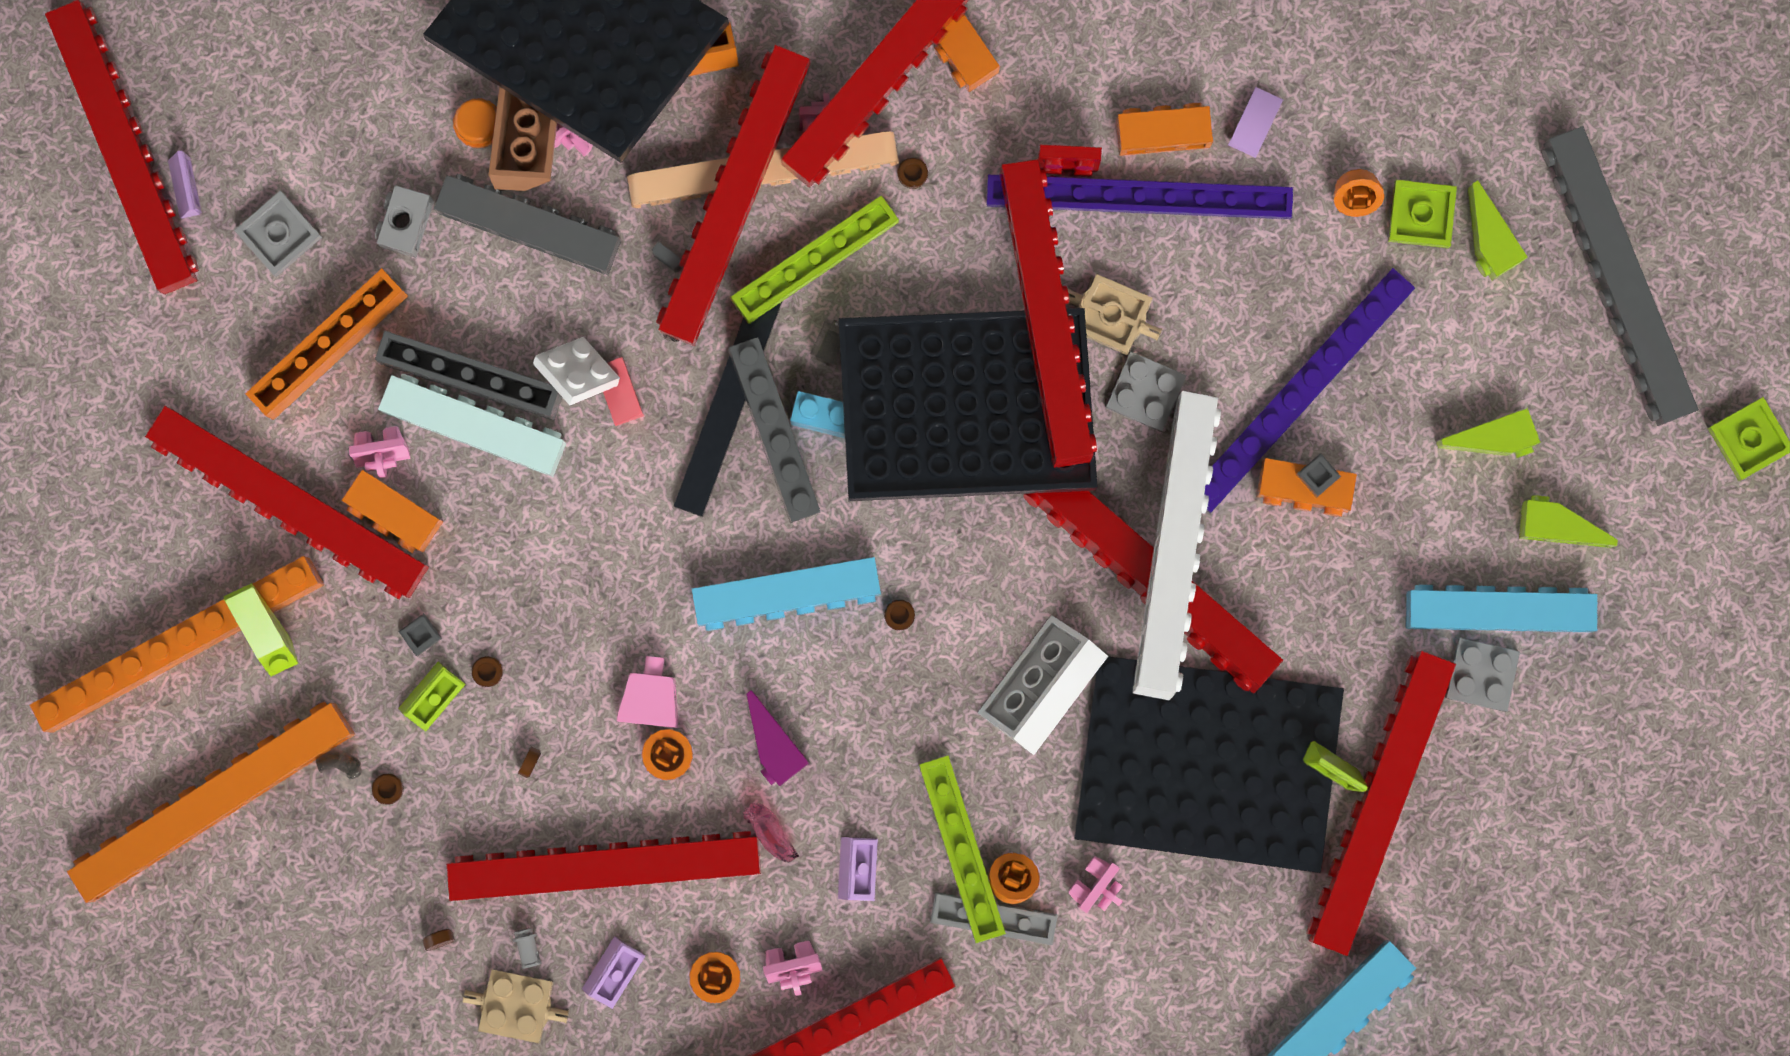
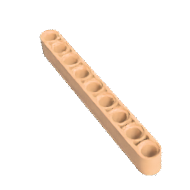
[627,132,899,208]

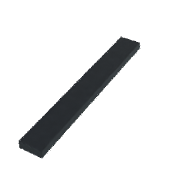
[674,301,783,517]

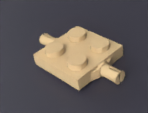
[1068,274,1162,355]
[463,969,569,1044]

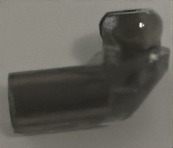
[316,751,362,779]

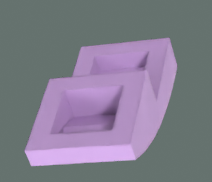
[1228,87,1283,158]

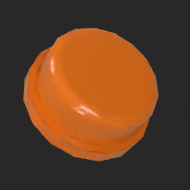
[453,98,497,148]
[1333,169,1384,217]
[642,729,693,780]
[989,852,1040,904]
[690,952,741,1003]

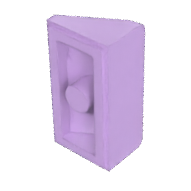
[168,150,202,218]
[838,837,878,901]
[582,936,645,1009]

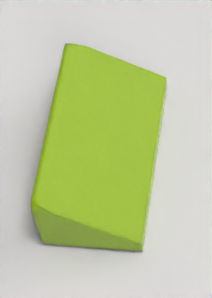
[398,661,466,732]
[1303,741,1368,792]

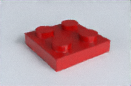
[1038,144,1102,177]

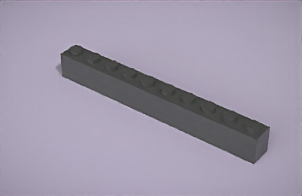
[1542,126,1699,426]

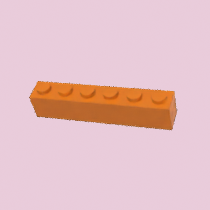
[245,268,408,420]

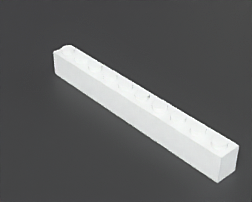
[1133,391,1221,700]

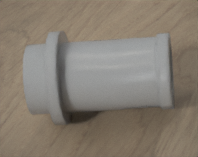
[512,927,542,969]

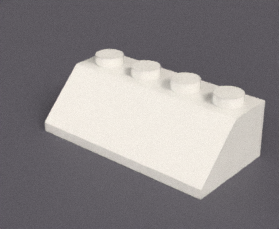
[978,615,1108,755]

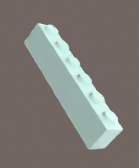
[378,373,566,477]

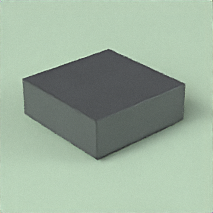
[652,242,682,273]
[1296,453,1341,498]
[398,613,442,657]

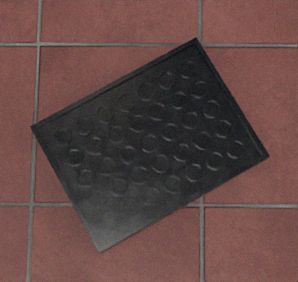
[423,0,729,163]
[838,308,1098,502]
[1074,656,1344,873]

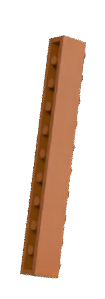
[29,556,324,733]
[67,701,356,903]

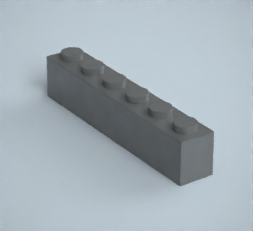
[434,174,621,276]
[375,331,562,421]
[728,337,821,523]

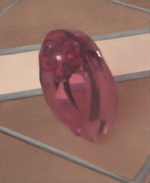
[743,803,799,863]

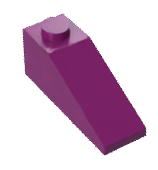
[746,690,810,786]

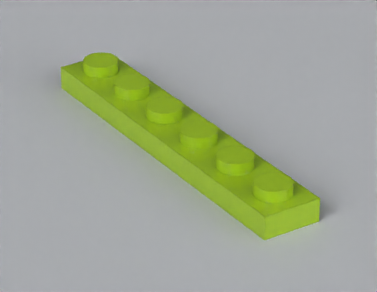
[731,195,899,324]
[919,755,1006,944]

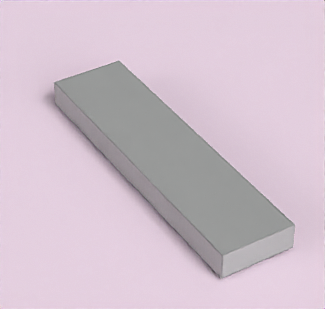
[930,892,1058,945]

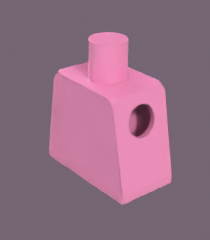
[617,656,678,728]

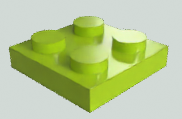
[1388,180,1457,249]
[1707,397,1790,481]

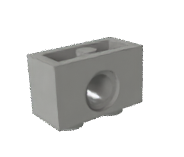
[375,185,434,258]

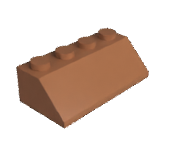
[489,87,557,191]

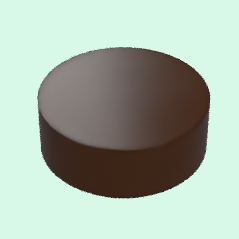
[898,158,928,189]
[884,600,915,631]
[472,656,503,687]
[518,746,541,778]
[372,774,404,805]
[422,929,455,951]

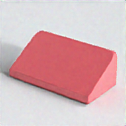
[603,357,644,426]

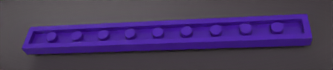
[986,174,1293,220]
[1204,268,1415,513]

